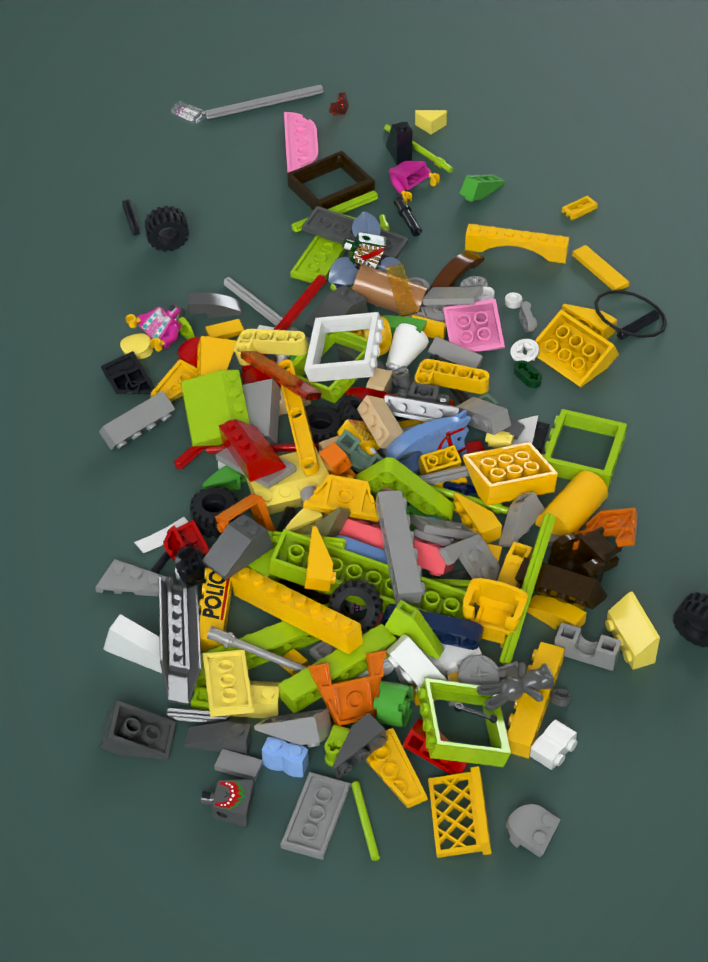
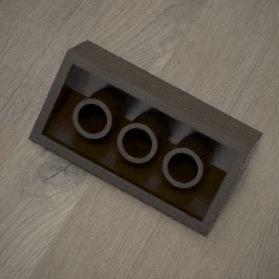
[515,557,607,609]

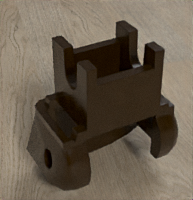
[547,527,622,583]

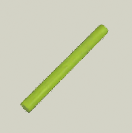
[351,781,380,861]

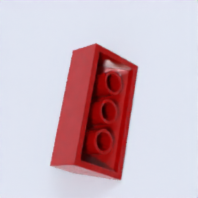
[219,419,286,482]

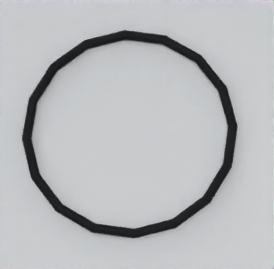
[594,290,667,338]

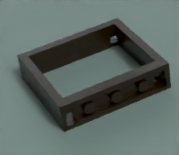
[287,151,375,210]

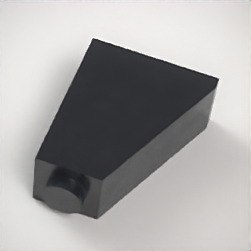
[386,121,413,165]

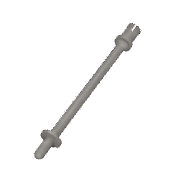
[207,626,307,672]

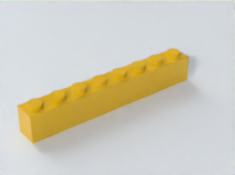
[230,567,363,654]

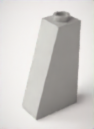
[242,379,280,444]

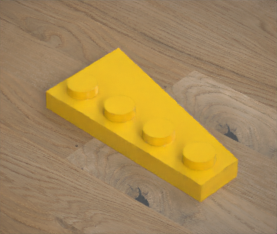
[365,728,428,809]

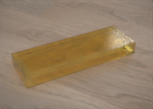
[386,263,417,317]

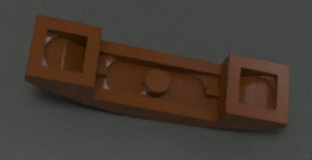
[430,251,484,289]

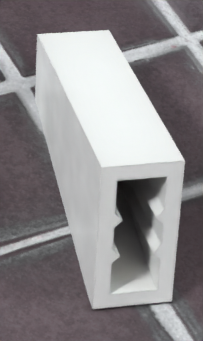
[103,614,162,673]

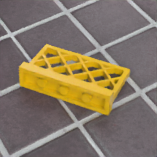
[428,766,492,858]

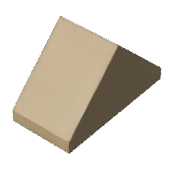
[366,367,392,393]

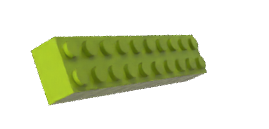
[268,529,466,620]

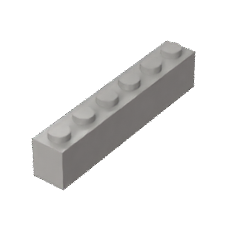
[375,490,425,605]

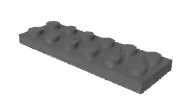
[302,206,409,259]

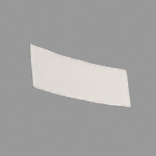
[134,517,188,553]

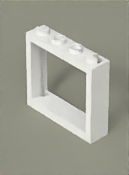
[304,312,384,382]

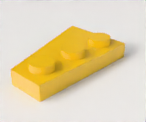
[150,359,197,402]

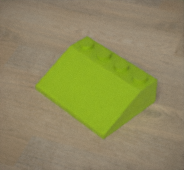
[181,370,250,447]

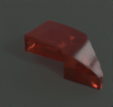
[329,92,349,116]

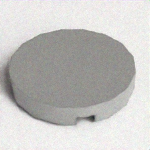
[458,655,500,685]

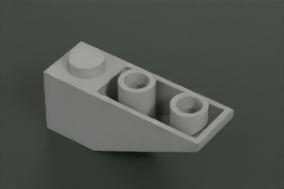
[498,492,545,547]

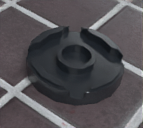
[175,545,207,586]

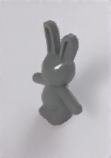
[477,662,554,711]

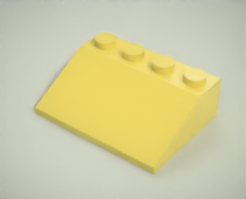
[246,447,329,515]

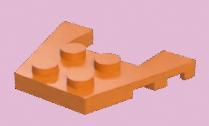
[572,508,638,550]
[308,650,387,726]

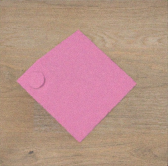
[443,299,505,353]

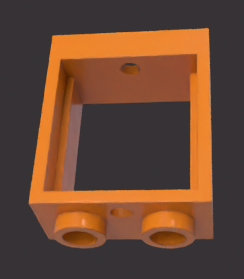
[215,494,276,534]

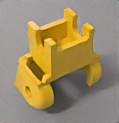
[462,578,528,648]

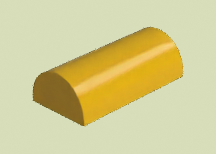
[535,471,608,536]

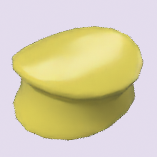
[120,333,153,359]

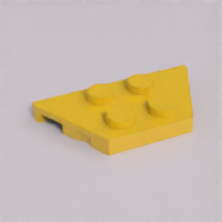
[303,474,379,522]

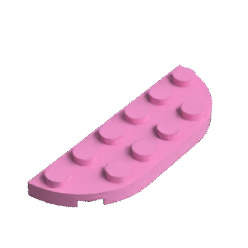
[284,112,318,173]

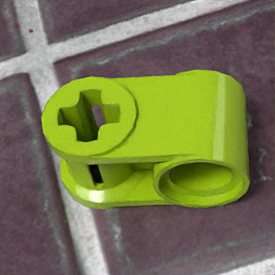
[324,724,350,767]

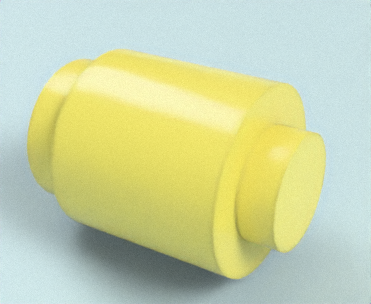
[485,431,514,448]

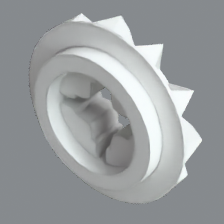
[510,339,539,362]

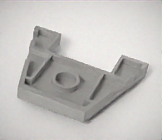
[438,534,500,612]

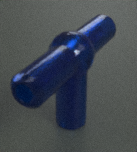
[443,482,477,496]

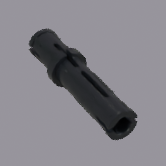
[394,197,422,237]

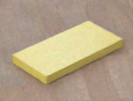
[203,649,254,717]

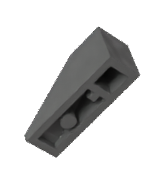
[184,721,252,755]

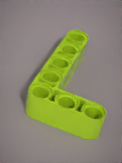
[355,457,455,521]

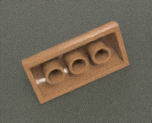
[352,264,428,315]

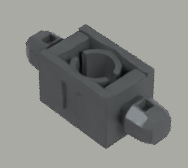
[398,382,450,405]

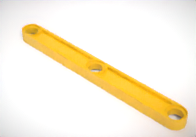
[277,359,320,476]

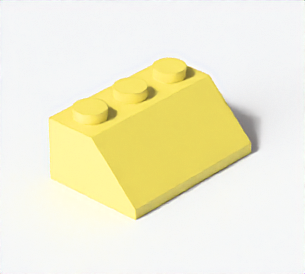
[605,591,660,670]
[229,681,281,718]

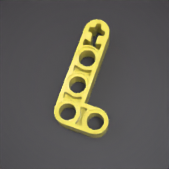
[234,329,309,366]

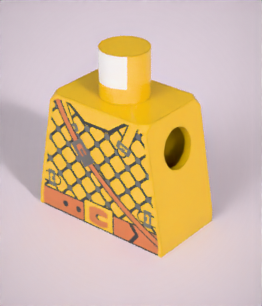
[337,419,379,455]

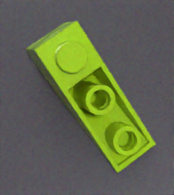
[384,600,445,660]

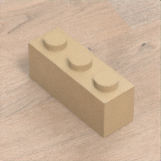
[357,395,404,449]

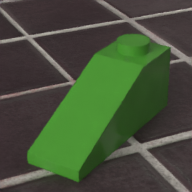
[459,174,505,202]

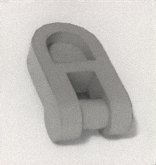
[518,301,537,333]

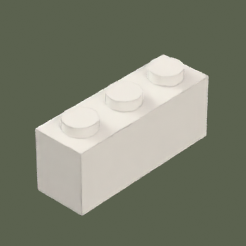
[386,634,447,692]

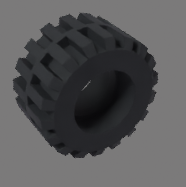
[145,205,189,252]
[299,405,344,451]
[190,486,240,538]
[328,578,383,632]
[673,592,708,648]

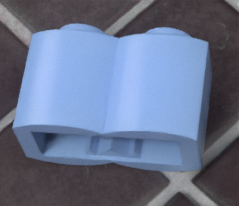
[262,737,309,777]

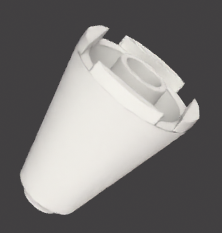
[386,323,429,371]

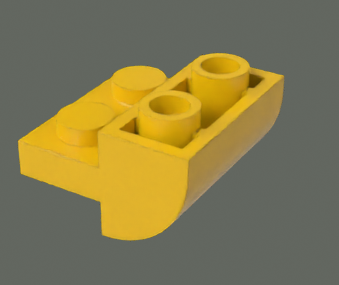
[418,445,468,490]

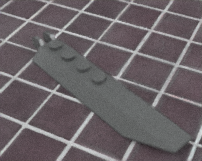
[158,574,201,705]

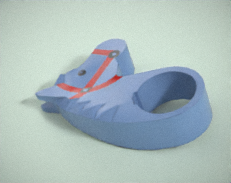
[384,410,471,473]

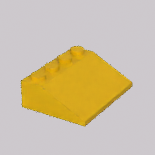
[535,310,619,388]
[463,442,558,506]

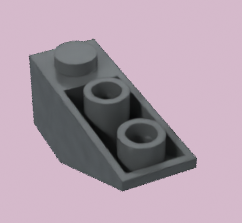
[333,713,388,780]

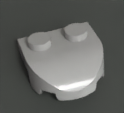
[505,804,560,857]

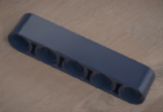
[380,604,484,650]

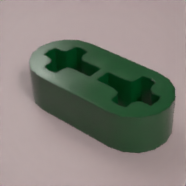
[514,360,542,388]

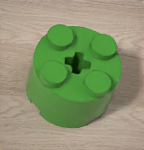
[373,681,414,727]

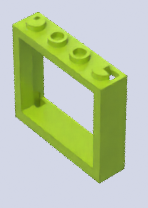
[285,331,380,403]
[542,409,627,489]
[417,678,511,767]

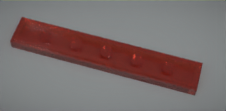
[240,351,322,400]

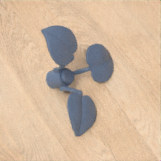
[328,212,406,286]

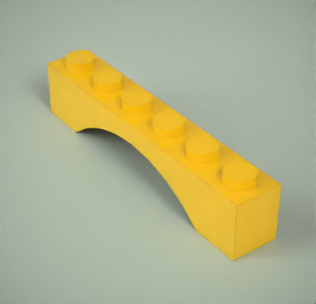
[465,224,569,264]

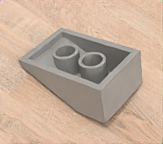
[254,708,332,747]

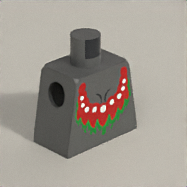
[201,779,254,827]

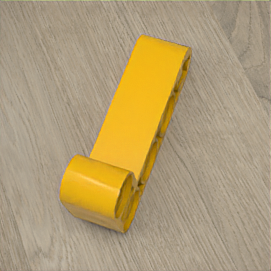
[414,359,489,394]

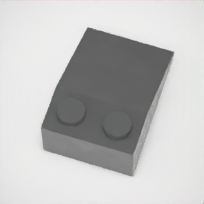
[305,285,368,335]
[202,514,273,580]
[99,700,176,760]

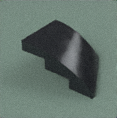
[101,351,154,394]

